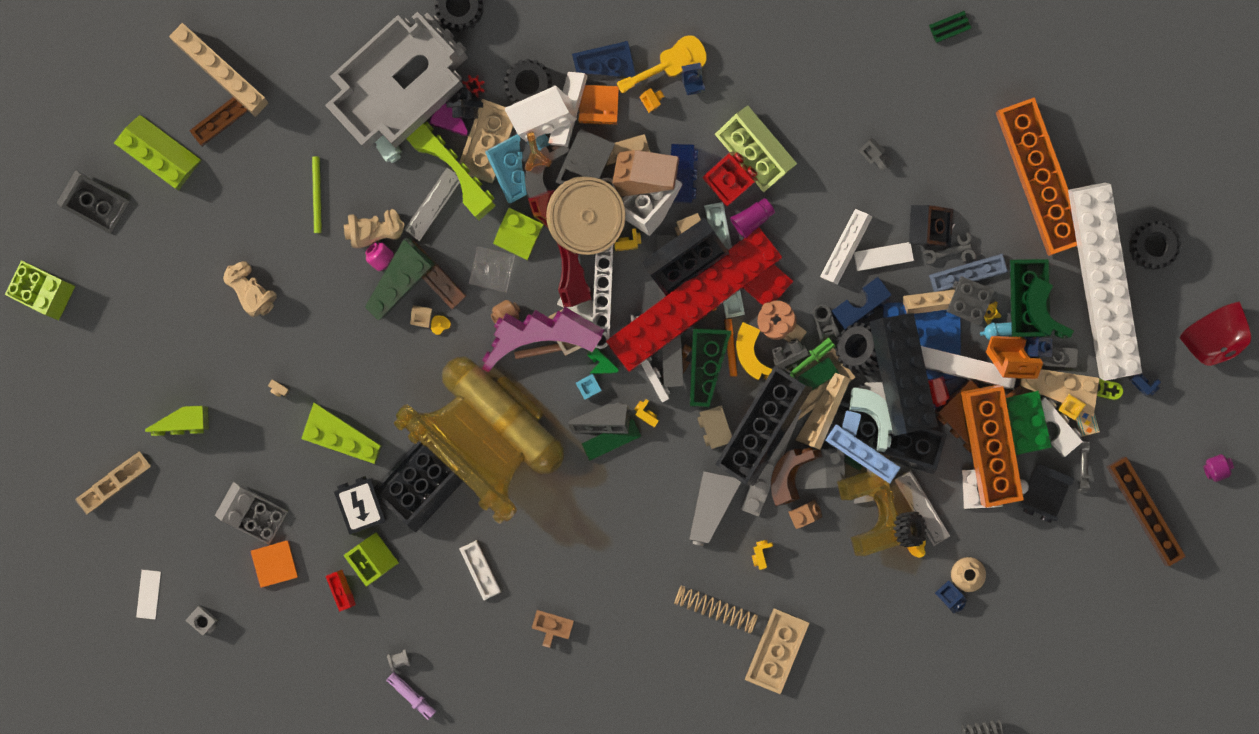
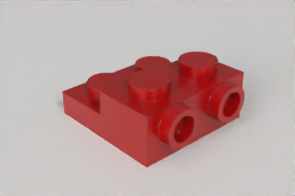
[702,151,758,206]

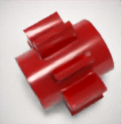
[462,75,485,98]

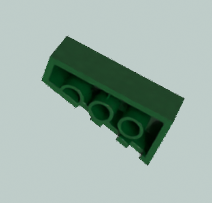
[365,238,435,321]
[690,329,732,407]

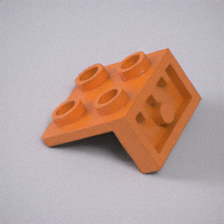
[579,85,618,125]

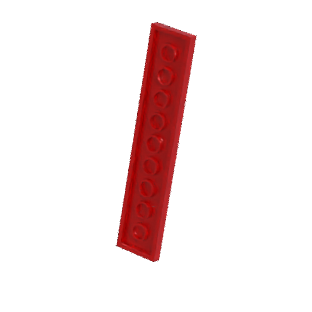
[606,228,782,372]

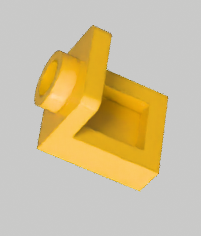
[752,540,773,570]

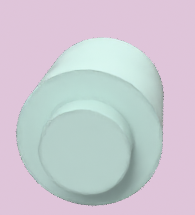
[375,135,402,163]

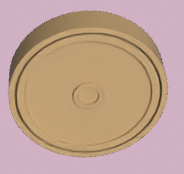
[546,176,625,255]

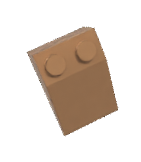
[612,150,679,197]

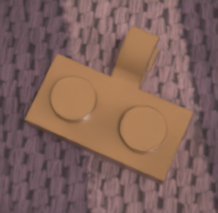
[532,610,574,648]

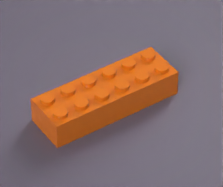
[961,385,1024,508]

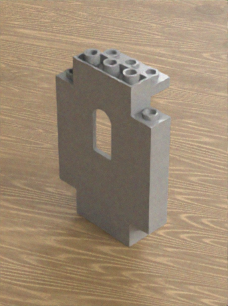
[325,12,468,150]

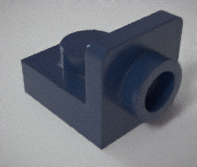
[682,63,705,95]
[1024,337,1053,357]
[1129,374,1161,396]
[935,580,967,614]

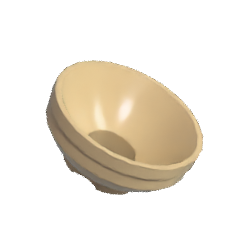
[951,557,986,592]

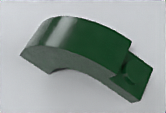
[1026,277,1074,340]

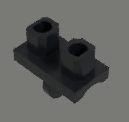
[446,88,483,120]

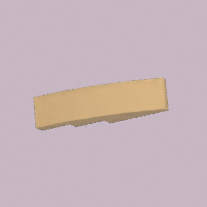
[75,451,151,515]

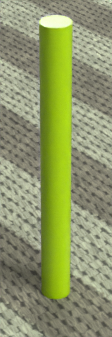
[312,156,322,233]

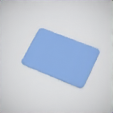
[842,411,861,436]

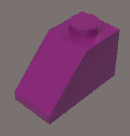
[430,101,469,137]

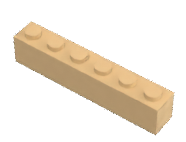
[169,23,268,117]

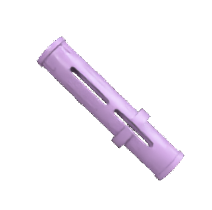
[386,672,436,720]

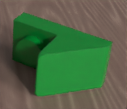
[586,347,619,374]

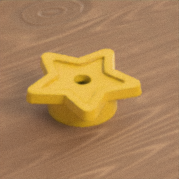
[984,302,1001,325]

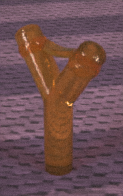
[525,131,552,171]

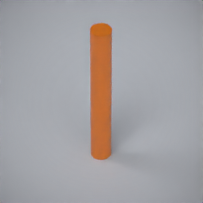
[724,319,737,377]

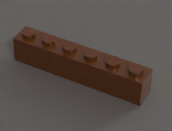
[1106,457,1186,566]

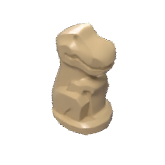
[344,209,405,248]
[223,261,277,317]

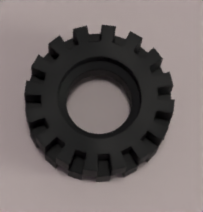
[893,511,927,547]

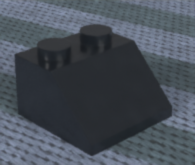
[909,205,953,247]

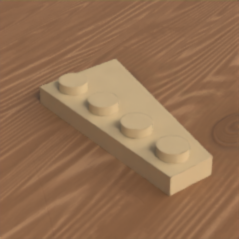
[1019,369,1099,416]
[796,373,850,450]

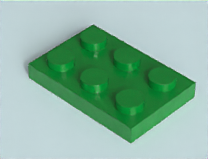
[1006,391,1051,455]

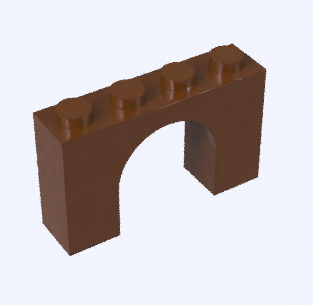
[935,380,978,453]

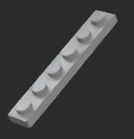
[740,409,802,517]

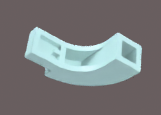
[849,388,893,452]

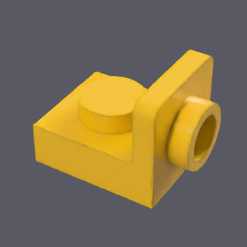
[614,228,641,251]
[634,399,658,428]

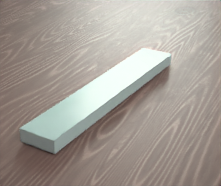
[704,202,745,318]

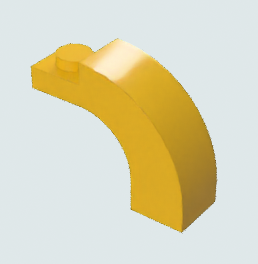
[736,322,772,380]

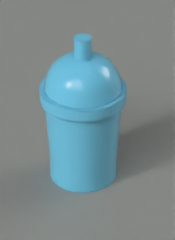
[980,322,1011,340]

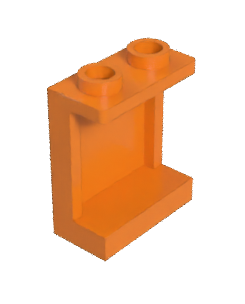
[986,336,1043,379]

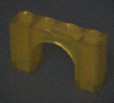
[837,471,900,556]

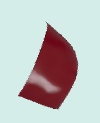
[1179,301,1251,366]

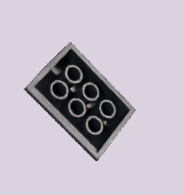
[374,435,468,532]

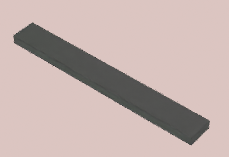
[656,235,683,388]

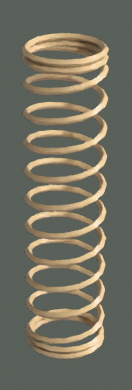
[674,585,758,634]

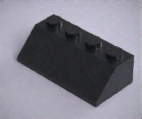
[642,217,729,296]

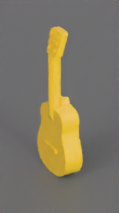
[617,35,706,93]

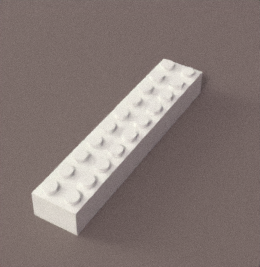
[1068,182,1142,381]

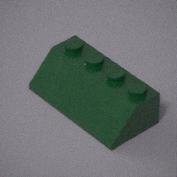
[1010,259,1050,337]

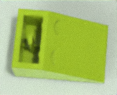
[5,260,75,321]
[145,406,209,436]

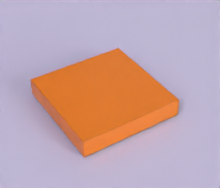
[251,540,298,588]

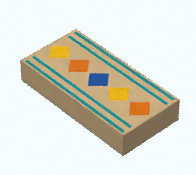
[1076,411,1100,437]

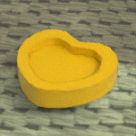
[431,316,451,335]
[907,541,926,558]

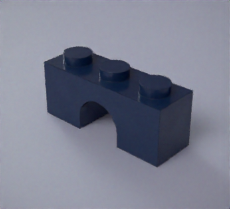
[831,277,891,330]

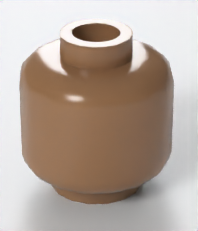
[491,300,520,323]

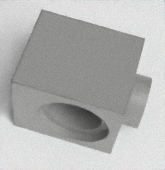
[186,605,218,636]

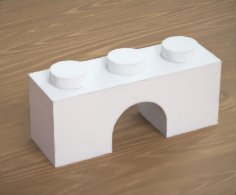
[1041,397,1083,457]

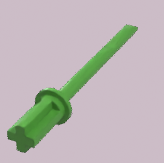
[790,338,835,376]

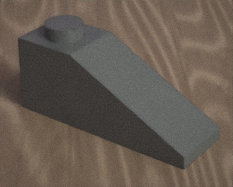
[568,402,631,433]

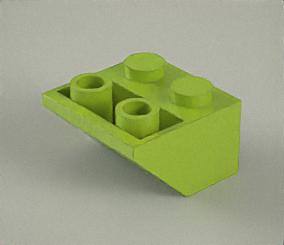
[343,532,399,587]

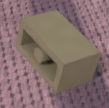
[697,405,732,449]

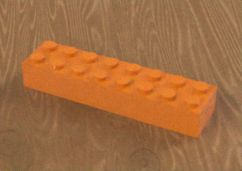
[996,97,1077,256]

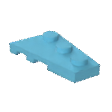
[485,134,527,203]

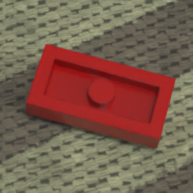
[325,570,356,612]

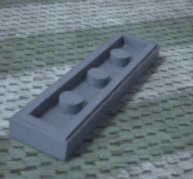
[929,254,1008,292]

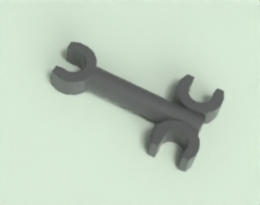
[923,233,976,264]
[1078,442,1090,493]

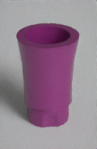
[730,198,775,238]

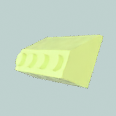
[715,106,797,192]

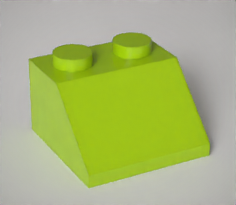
[493,208,544,260]

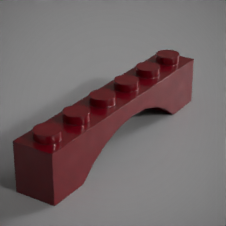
[528,190,591,307]

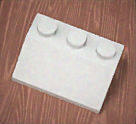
[505,86,577,142]

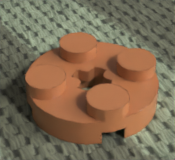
[757,301,797,340]

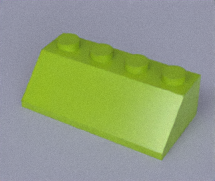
[114,115,201,191]

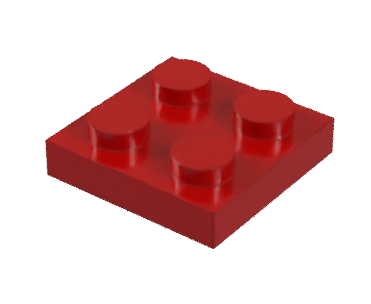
[743,265,793,306]

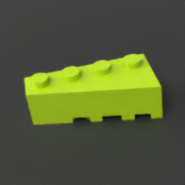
[301,403,382,464]

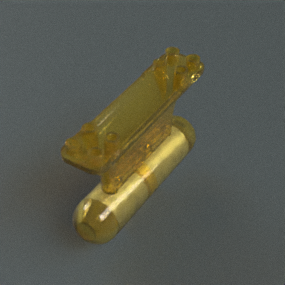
[394,357,564,524]

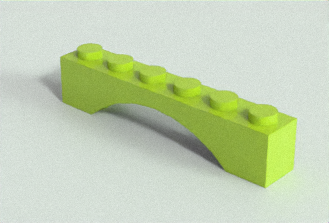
[406,121,496,221]

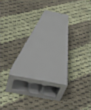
[689,471,741,546]

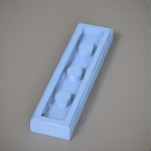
[825,424,900,484]

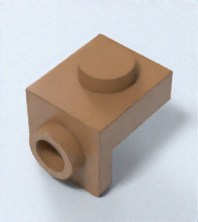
[788,500,822,529]

